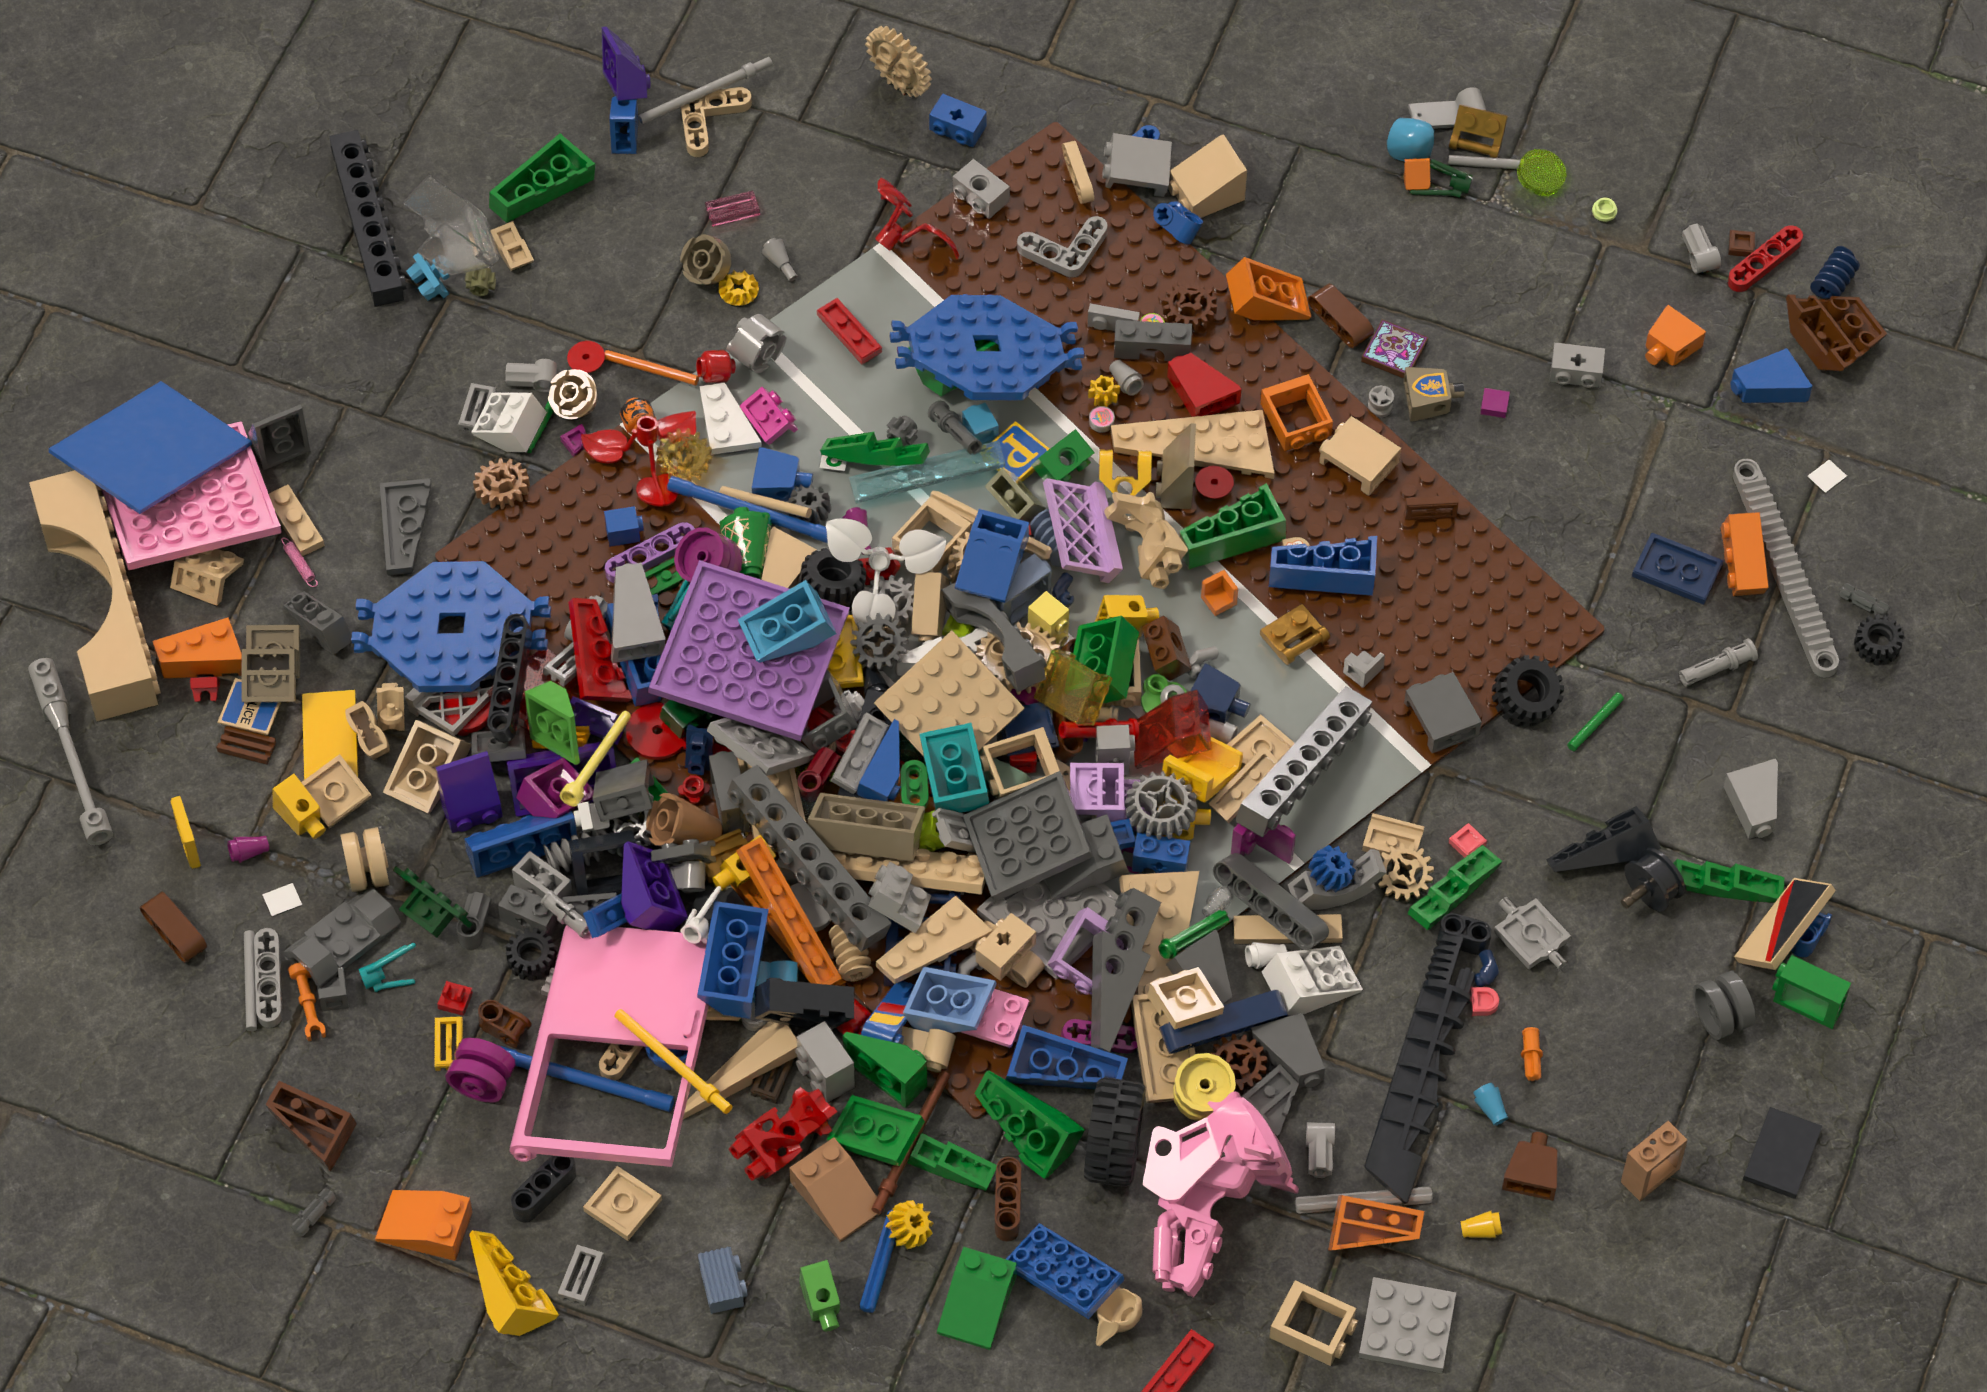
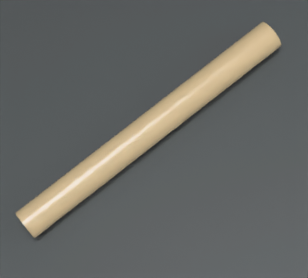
[719,486,812,518]

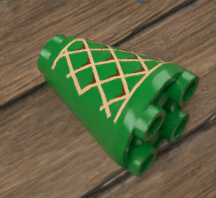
[719,507,771,579]

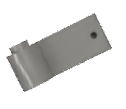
[1408,87,1487,129]

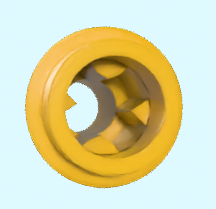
[1460,1211,1502,1238]

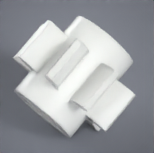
[833,690,865,721]

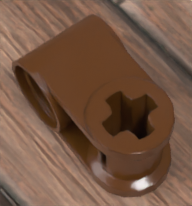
[478,1000,532,1048]

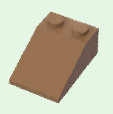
[789,1137,885,1242]

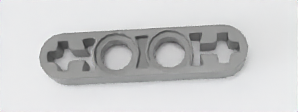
[254,928,282,1028]

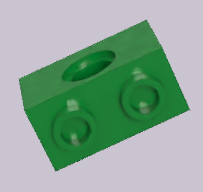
[1031,429,1095,482]

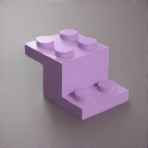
[1070,763,1150,831]

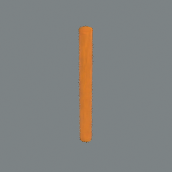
[605,350,699,386]

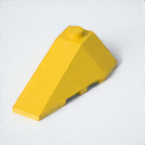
[469,1230,559,1336]

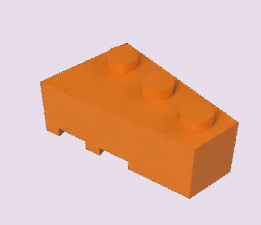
[1720,512,1769,596]

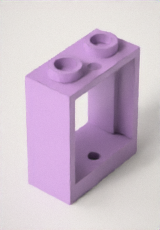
[1047,907,1124,995]

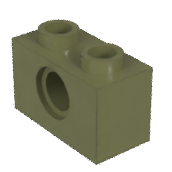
[985,468,1046,524]

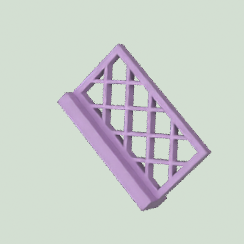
[1043,478,1123,583]

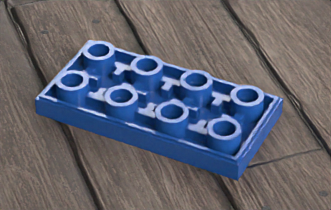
[1006,1223,1124,1319]

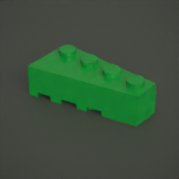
[489,133,595,223]

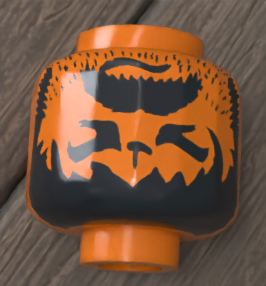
[620,398,657,435]

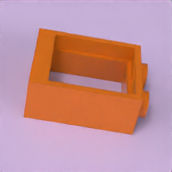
[1260,374,1333,451]

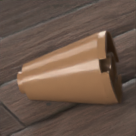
[646,793,723,847]

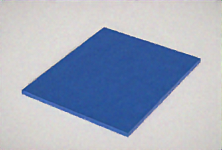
[49,381,252,514]

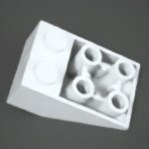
[1262,946,1363,1016]

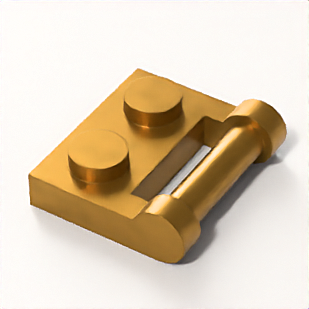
[1449,104,1508,158]
[1260,604,1330,665]

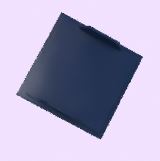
[1001,701,1059,757]

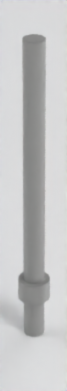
[638,57,773,124]

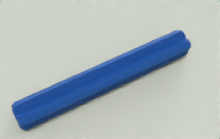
[860,1210,896,1313]

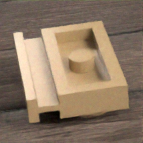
[1362,813,1424,861]

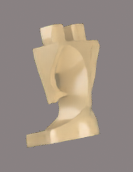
[1104,492,1188,589]

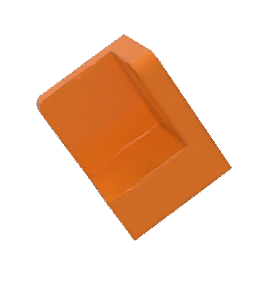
[1201,570,1238,616]

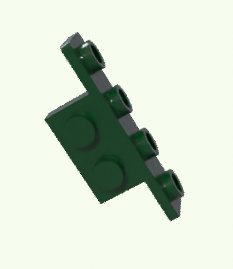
[393,866,473,938]

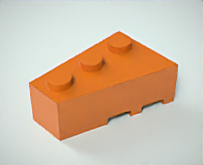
[153,618,242,678]
[1328,1195,1424,1250]

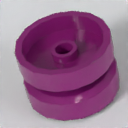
[674,528,742,582]
[445,1038,515,1103]

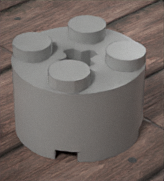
[726,314,786,373]

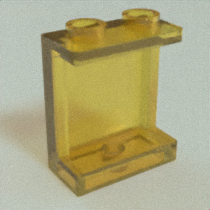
[1034,650,1112,725]

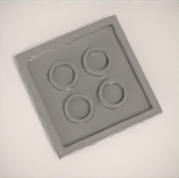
[707,718,815,776]
[1359,1277,1456,1373]

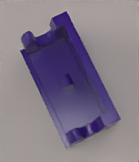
[570,697,627,745]

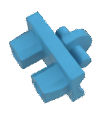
[406,252,451,300]

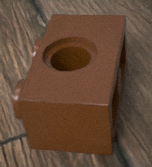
[1142,615,1192,681]

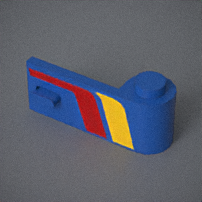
[861,980,915,1044]

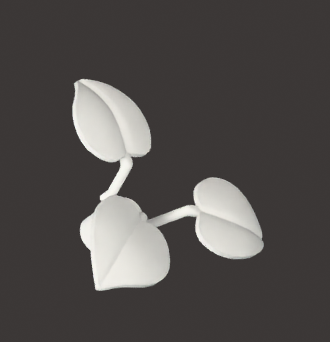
[826,519,946,630]

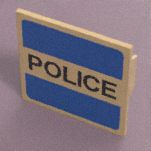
[218,678,281,735]

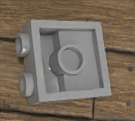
[869,862,931,933]

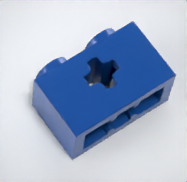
[929,94,987,147]
[1132,833,1190,873]

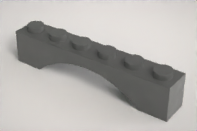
[942,583,1046,692]

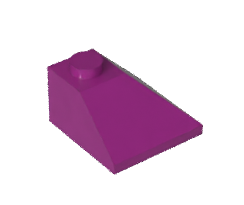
[516,758,594,818]

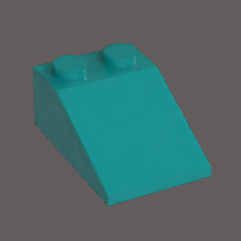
[919,722,989,813]

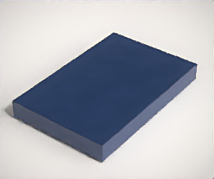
[1632,533,1724,605]

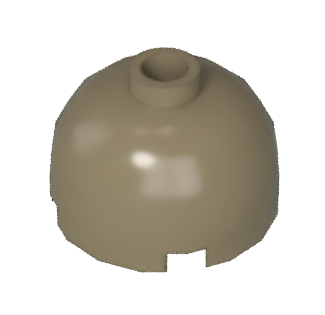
[680,234,732,285]

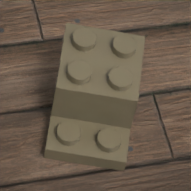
[242,625,300,703]

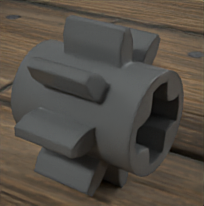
[886,416,918,446]

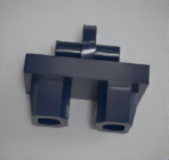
[685,725,714,775]

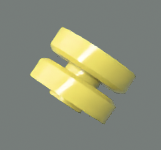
[1173,1053,1236,1121]

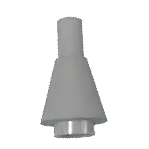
[761,238,797,282]

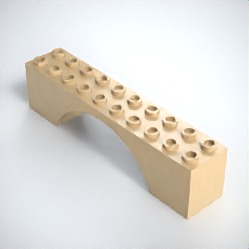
[29,470,161,721]

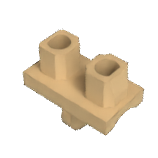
[377,683,404,731]

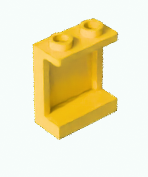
[1162,732,1243,803]

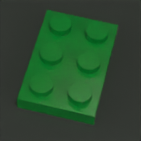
[827,1095,925,1167]

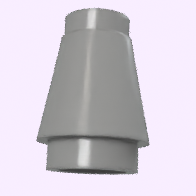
[1109,360,1144,395]

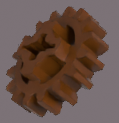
[1162,280,1217,331]
[1209,1034,1267,1094]

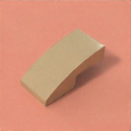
[490,222,534,271]

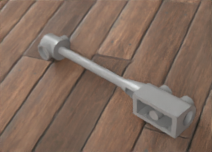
[28,658,113,845]

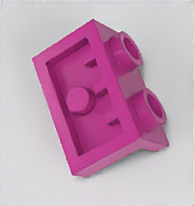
[739,387,798,445]

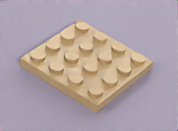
[874,630,1025,757]

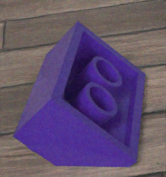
[602,27,651,101]

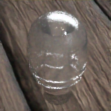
[1202,886,1234,917]

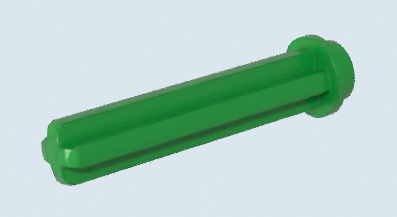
[1158,910,1229,959]

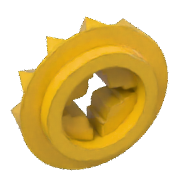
[719,270,759,306]

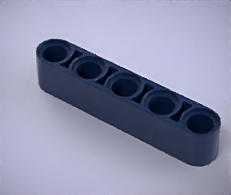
[1159,990,1288,1054]

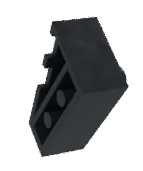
[755,978,854,1030]

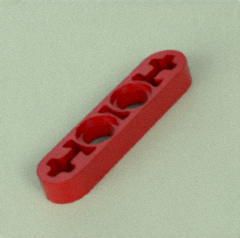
[1727,225,1803,292]

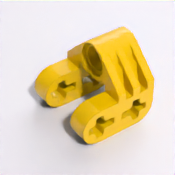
[1099,449,1152,496]

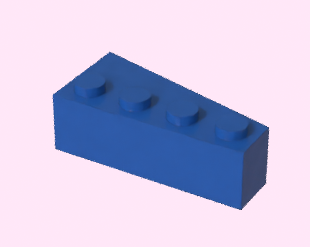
[1269,536,1377,596]
[1005,1025,1128,1089]

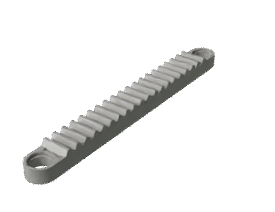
[1733,459,1839,678]

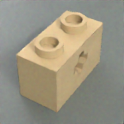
[975,913,1036,981]

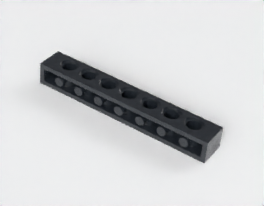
[329,130,407,307]

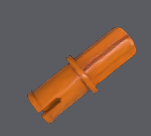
[1521,1027,1543,1081]

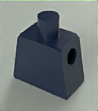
[1184,663,1251,723]

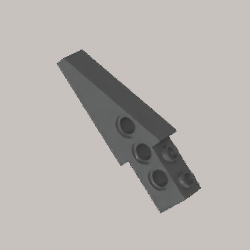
[1091,888,1162,1052]

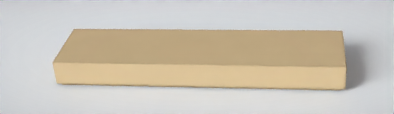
[1233,914,1343,944]

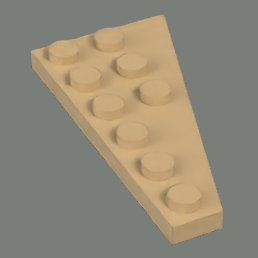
[1111,410,1274,479]
[1119,871,1199,995]

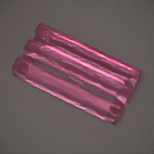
[705,190,760,227]

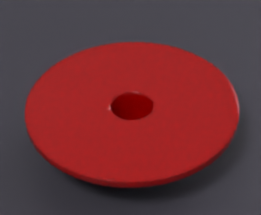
[567,341,605,373]
[1195,466,1234,499]

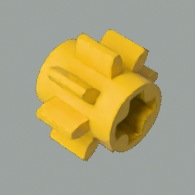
[1088,375,1120,407]

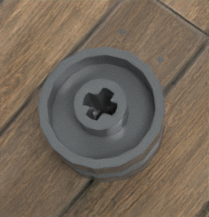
[1693,970,1756,1040]

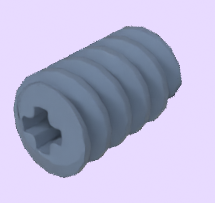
[1030,509,1080,567]

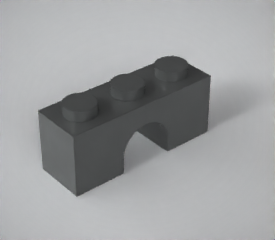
[1114,320,1192,361]

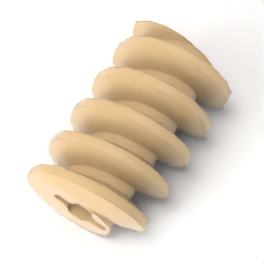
[829,925,873,981]

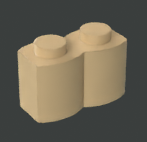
[345,701,390,760]

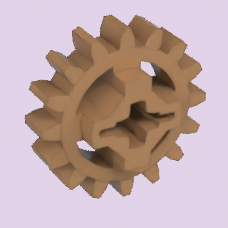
[473,458,530,509]

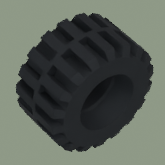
[799,548,866,611]
[1492,655,1564,727]

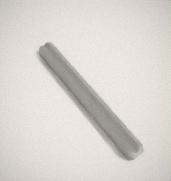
[1295,1187,1433,1214]

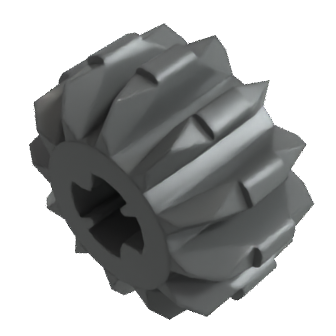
[788,483,831,524]

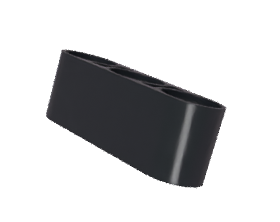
[511,1155,576,1223]

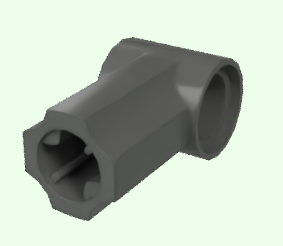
[456,892,492,950]

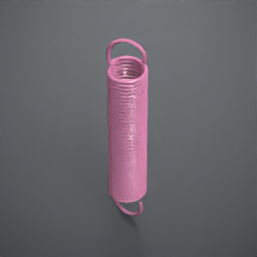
[281,538,318,587]

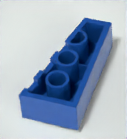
[605,594,661,707]

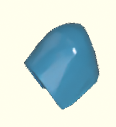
[1387,118,1434,162]

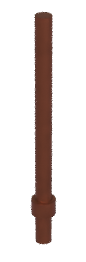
[871,1071,950,1214]

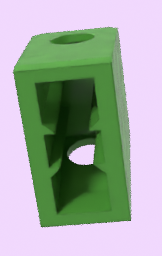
[799,1260,840,1332]

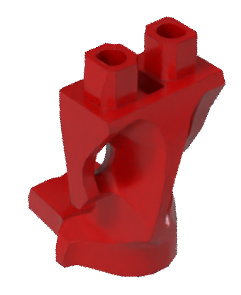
[729,1087,837,1181]

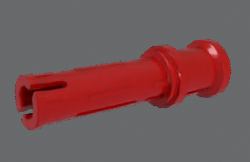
[1059,718,1139,741]

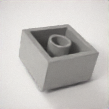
[795,1021,855,1103]

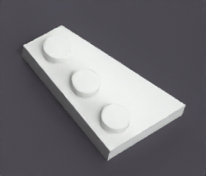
[700,383,762,455]

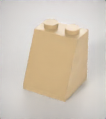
[1168,134,1247,218]

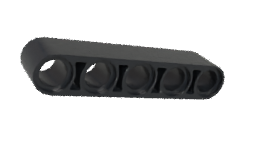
[487,613,533,743]

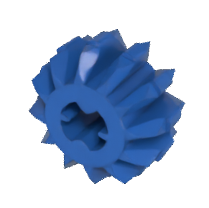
[1308,845,1356,893]

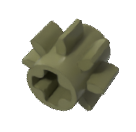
[465,265,496,296]

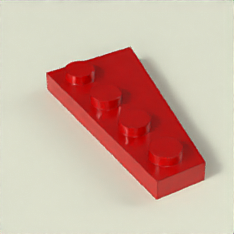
[568,598,632,702]

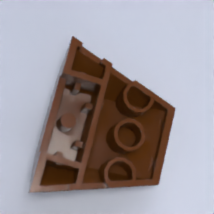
[1786,294,1887,371]

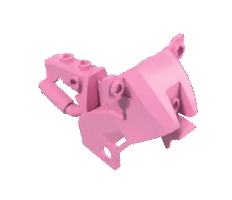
[1143,1092,1299,1297]

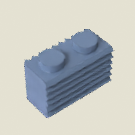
[698,1247,748,1314]

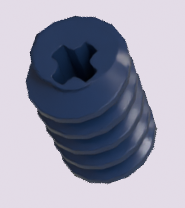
[1810,246,1860,299]

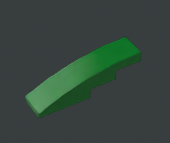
[820,432,930,466]
[1408,845,1502,930]
[1674,859,1785,903]
[907,1133,997,1191]

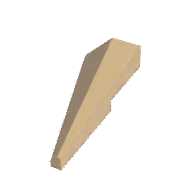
[683,1021,798,1119]

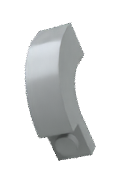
[1288,849,1387,910]

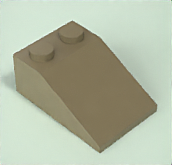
[1156,423,1196,509]

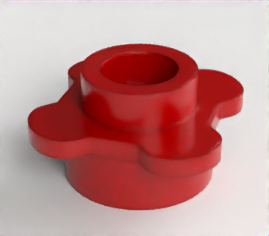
[678,775,710,804]

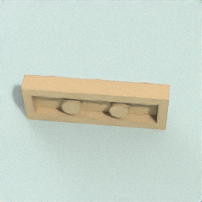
[269,485,325,557]
[1208,747,1279,823]

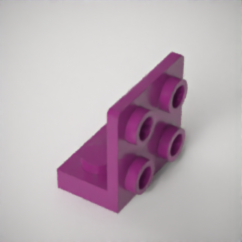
[1230,823,1296,864]

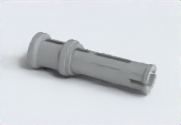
[1679,638,1758,687]

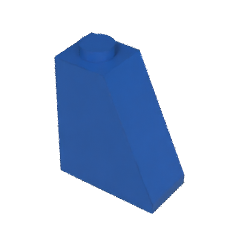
[1730,348,1812,403]

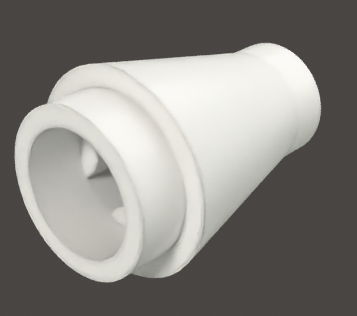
[1245,942,1287,969]

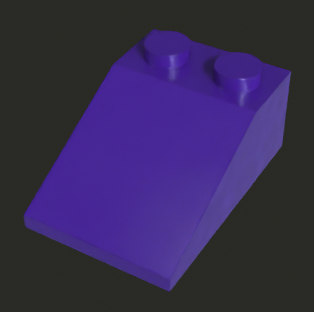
[436,751,503,833]
[621,841,688,932]

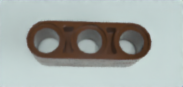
[1308,283,1374,348]
[139,891,207,963]
[995,1157,1021,1242]

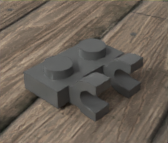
[651,839,716,864]

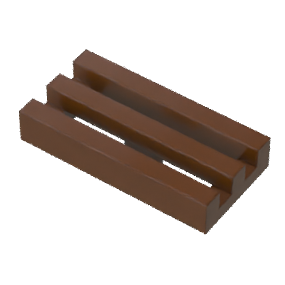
[1404,495,1459,520]
[217,726,276,765]

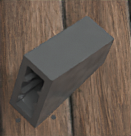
[1166,930,1232,1005]
[1250,1013,1325,1088]

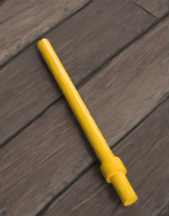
[614,1009,733,1114]

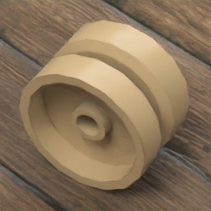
[341,827,389,892]

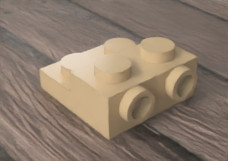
[1148,967,1224,1030]

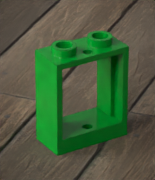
[1772,955,1851,1029]

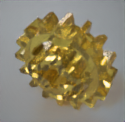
[656,428,712,482]

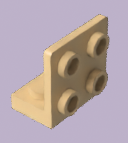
[170,549,244,606]

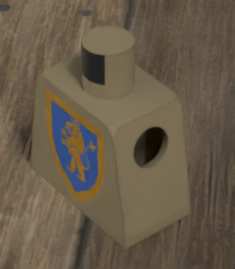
[1403,367,1464,422]

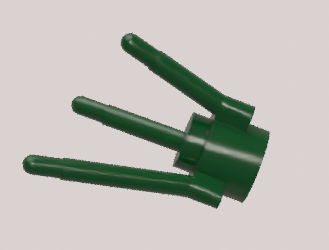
[1410,159,1473,198]

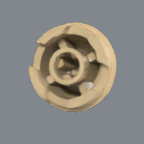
[548,369,597,419]

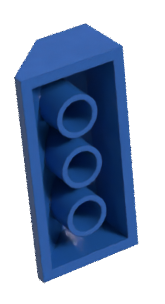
[464,811,577,878]
[697,901,769,1019]

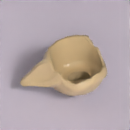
[1096,1287,1142,1346]

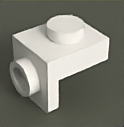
[574,802,610,833]

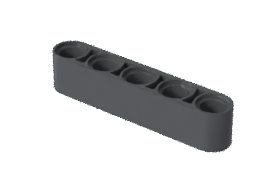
[1213,853,1329,950]

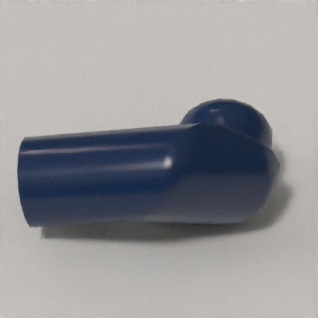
[1052,572,1074,608]
[1474,950,1499,987]

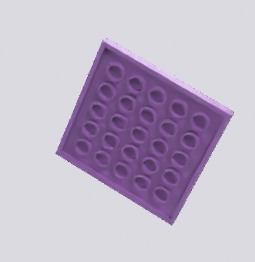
[648,560,850,741]

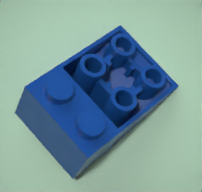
[955,509,1029,603]

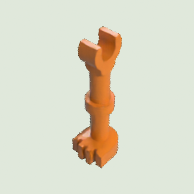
[288,963,326,1041]

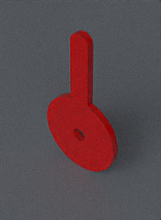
[626,703,732,760]

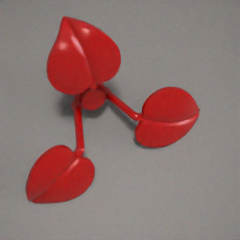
[875,177,959,259]
[581,411,696,507]

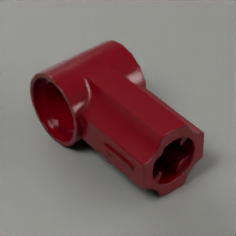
[797,747,841,802]

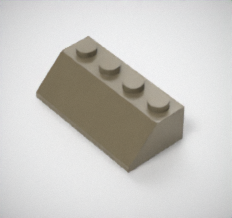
[808,793,925,861]

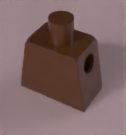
[1502,1132,1557,1201]

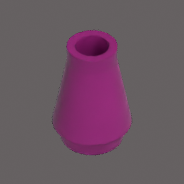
[227,836,269,863]

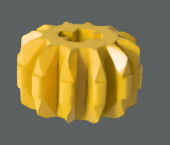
[885,1200,934,1249]

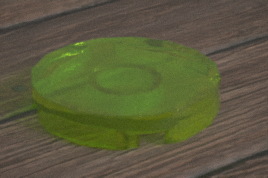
[1517,149,1567,196]

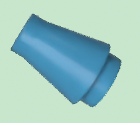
[1473,1083,1508,1126]

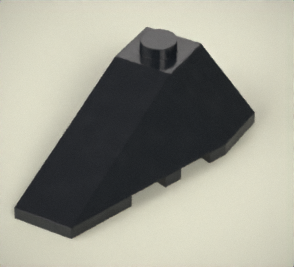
[1546,806,1661,872]

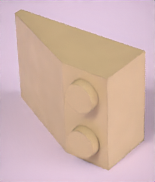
[383,720,472,814]

